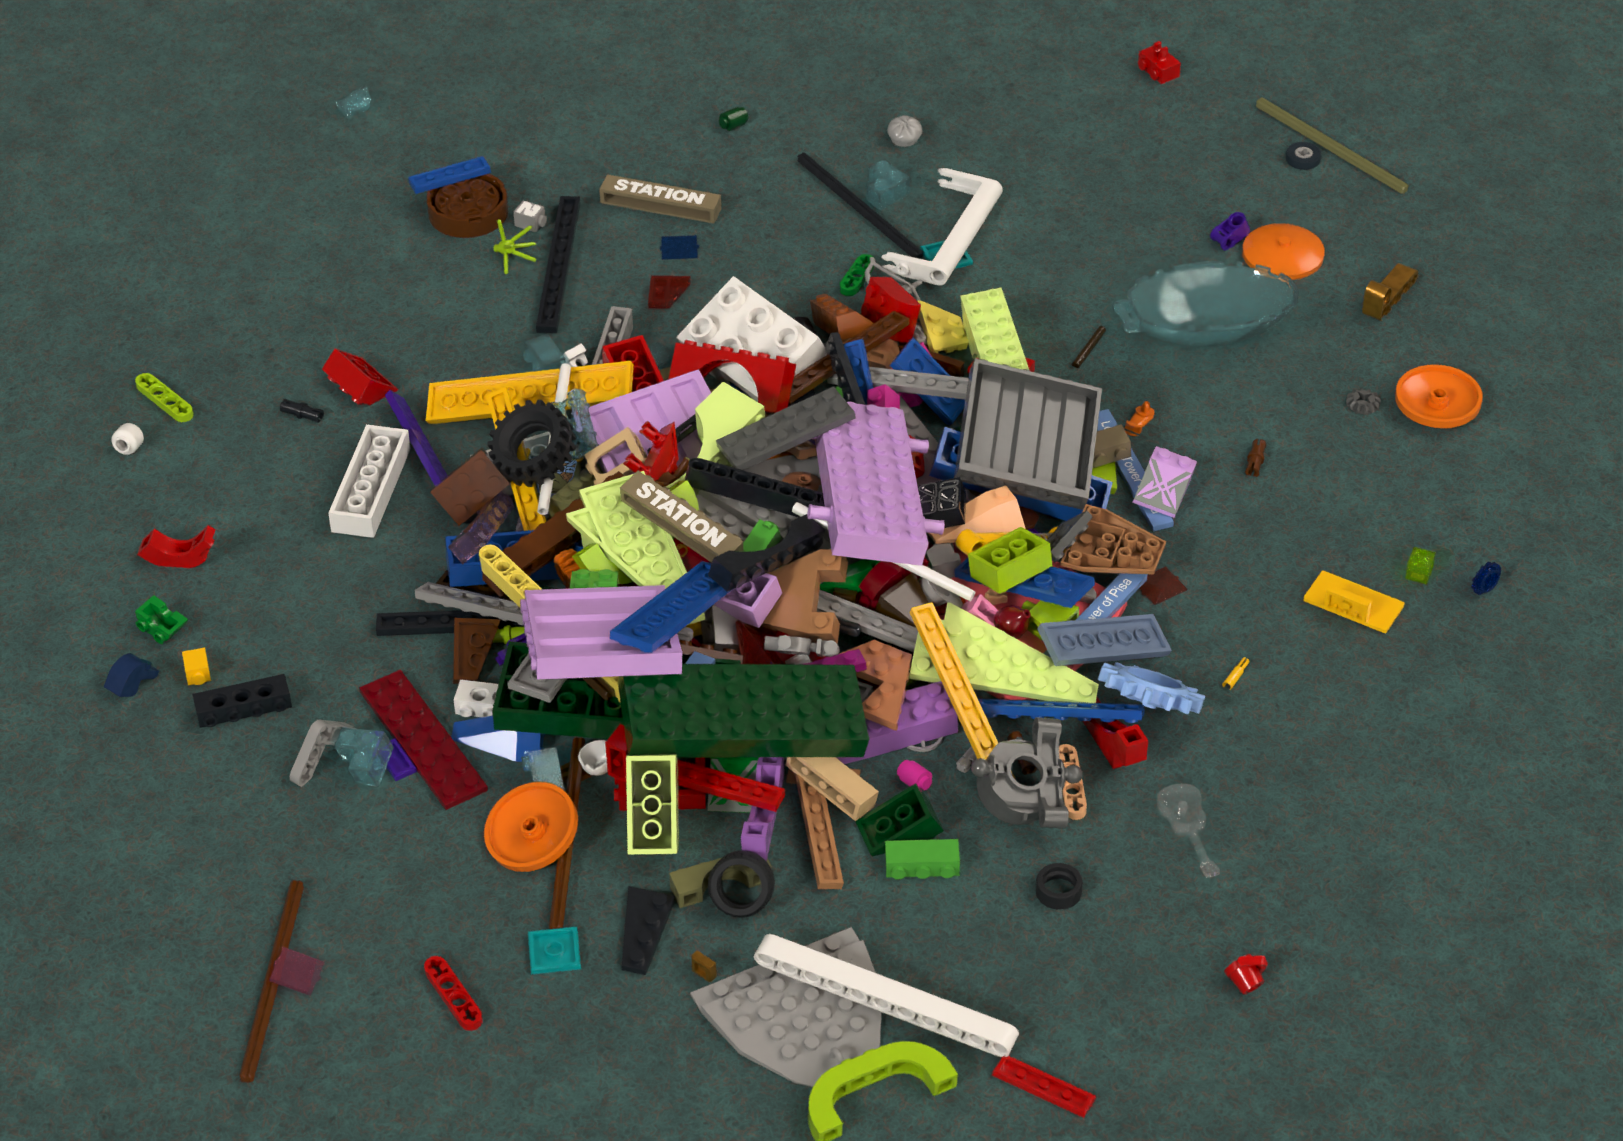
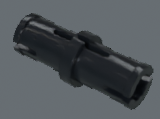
[280,399,324,423]

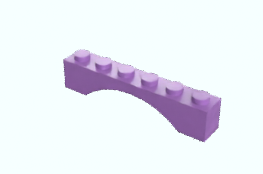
[741,757,784,861]

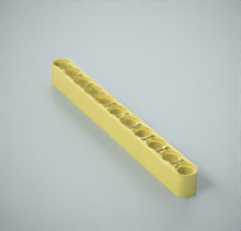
[479,545,620,702]

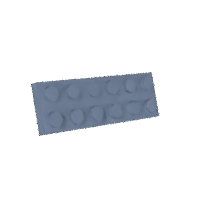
[1037,614,1172,666]

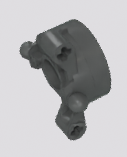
[971,717,1083,829]

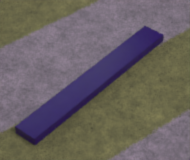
[385,390,448,485]

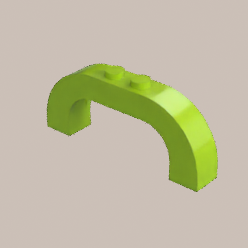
[572,480,699,584]
[808,1042,958,1141]

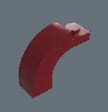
[856,558,929,611]

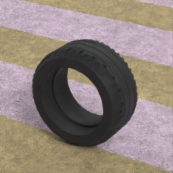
[708,850,775,918]

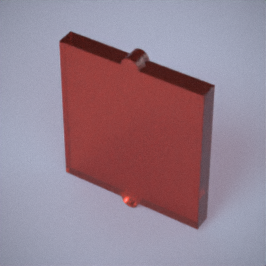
[1139,567,1187,605]

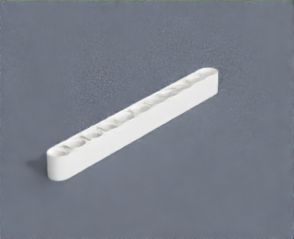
[754,934,1019,1057]

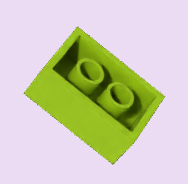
[968,527,1052,594]

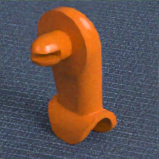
[1125,401,1155,436]

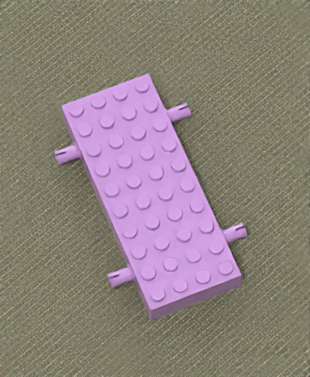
[807,402,945,566]

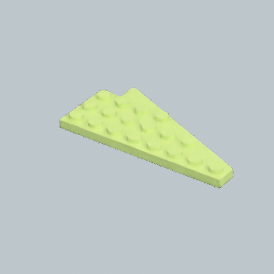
[566,471,705,625]
[909,602,1099,703]

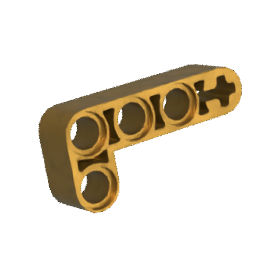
[1362,263,1418,321]

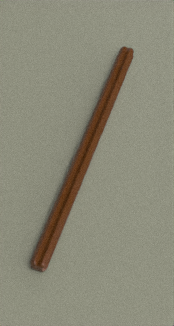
[549,737,586,929]
[239,880,304,1083]

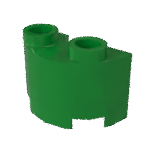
[135,595,188,644]

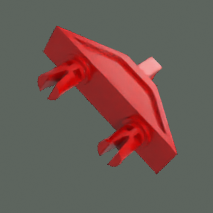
[623,421,679,481]

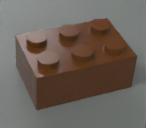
[430,447,510,526]

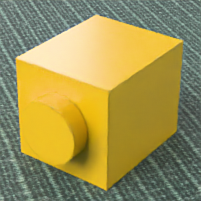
[182,648,211,685]

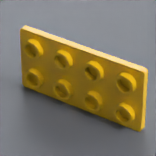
[1303,571,1405,633]

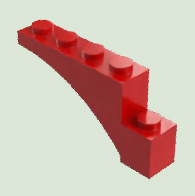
[1083,697,1148,769]

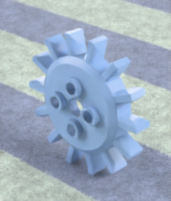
[1098,662,1205,714]

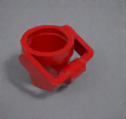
[1224,954,1268,995]

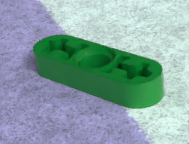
[840,254,875,296]

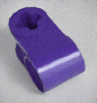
[1210,212,1250,251]

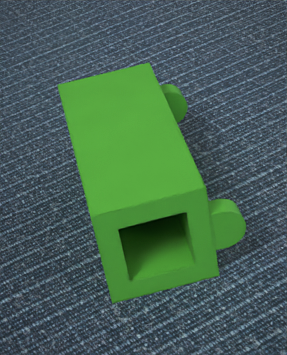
[743,519,782,552]

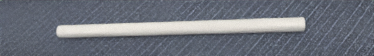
[537,363,571,515]
[792,502,976,601]

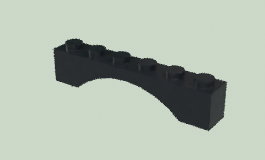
[708,514,826,592]

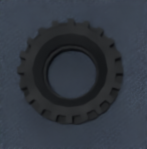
[487,400,576,487]

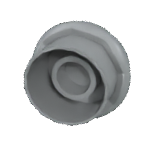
[887,115,922,147]

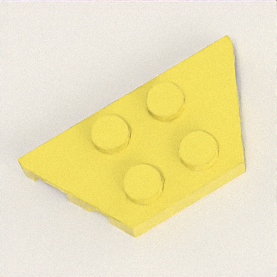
[918,300,969,353]

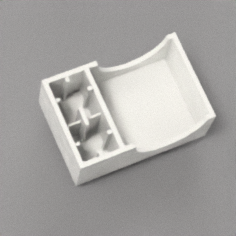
[676,276,827,415]

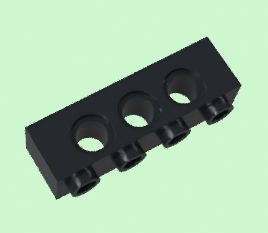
[192,674,292,728]

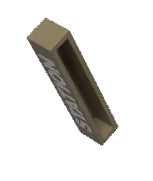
[600,174,722,223]
[620,471,744,563]

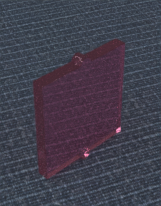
[269,947,324,995]

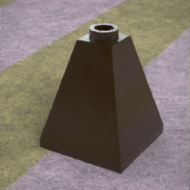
[875,573,928,628]

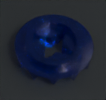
[1471,562,1501,595]

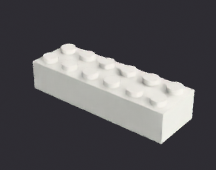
[328,425,411,538]

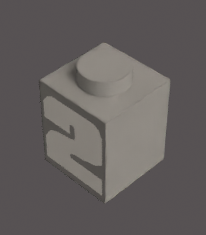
[514,200,547,232]

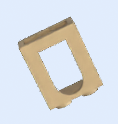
[584,427,647,485]

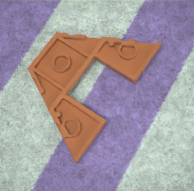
[840,640,912,731]

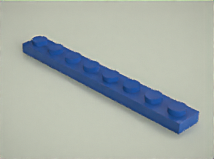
[977,698,1145,723]

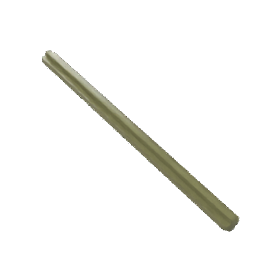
[1256,97,1409,194]

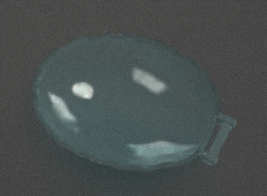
[1112,261,1299,347]

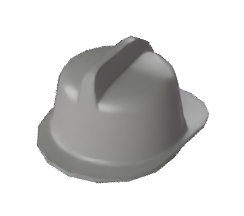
[918,567,963,608]

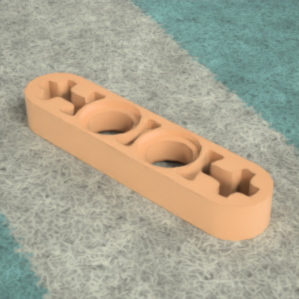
[1059,744,1087,820]

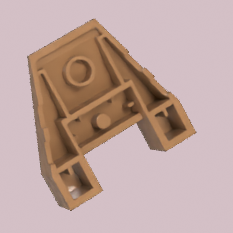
[761,549,848,644]

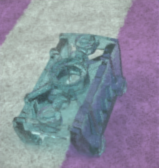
[551,389,599,461]

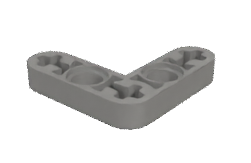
[290,719,357,787]

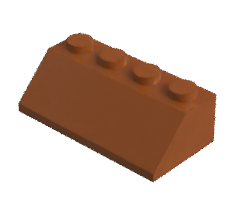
[810,294,874,340]

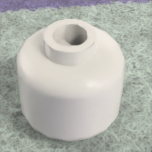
[111,423,144,455]

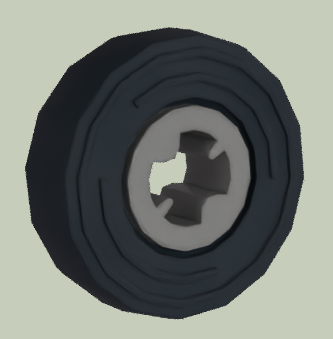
[1286,142,1321,170]

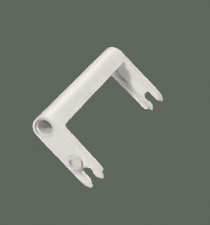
[881,168,1003,285]

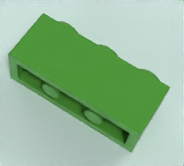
[885,839,960,879]

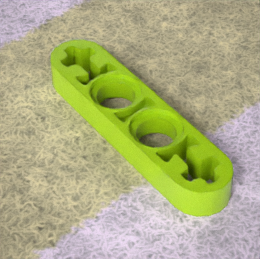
[135,373,193,422]

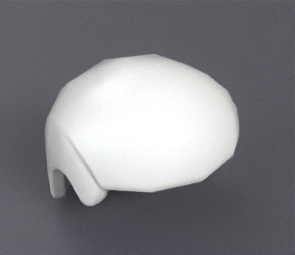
[578,740,608,776]

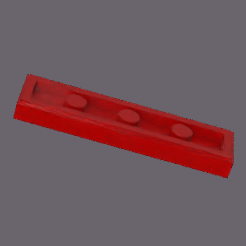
[992,1055,1096,1118]

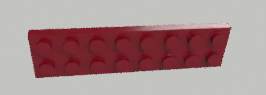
[359,669,488,810]

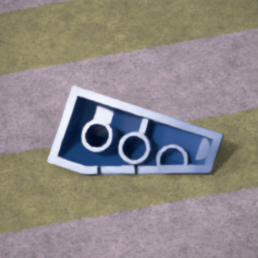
[451,716,545,763]

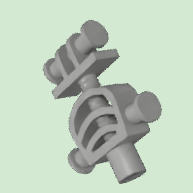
[764,635,840,657]

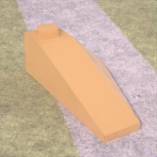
[928,486,1026,544]

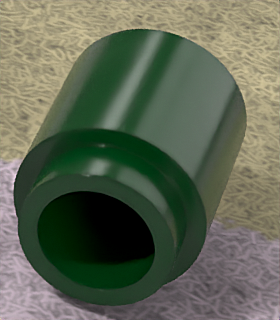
[719,107,748,131]

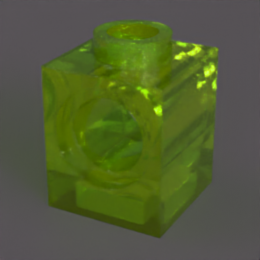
[1405,547,1436,585]

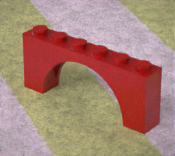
[668,340,796,413]

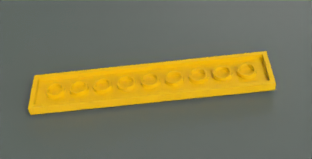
[426,361,634,424]

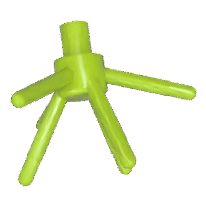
[493,220,536,274]

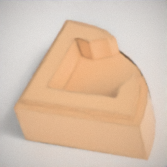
[985,589,1008,605]

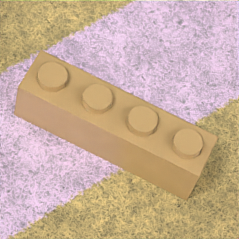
[786,757,879,821]

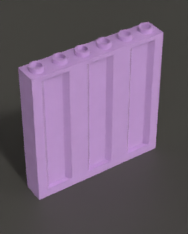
[578,369,711,475]
[520,585,682,679]

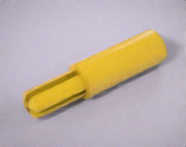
[1222,657,1249,690]

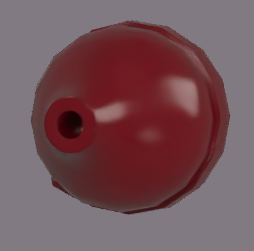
[994,605,1031,639]

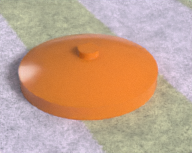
[1242,224,1325,280]
[1395,365,1483,428]
[484,782,578,872]

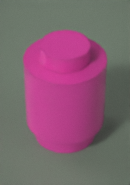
[897,760,932,790]

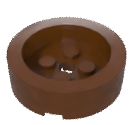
[427,173,508,238]

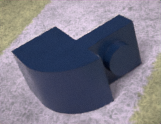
[104,653,159,697]

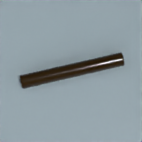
[1072,326,1106,368]

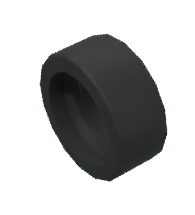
[1036,863,1083,910]

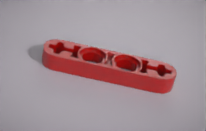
[424,956,483,1031]

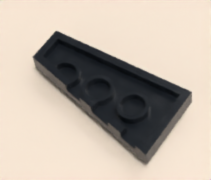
[622,886,675,975]

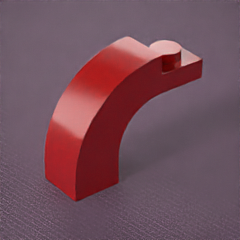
[137,525,216,568]

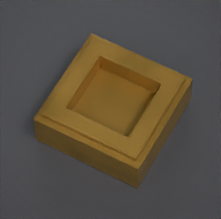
[691,950,717,982]

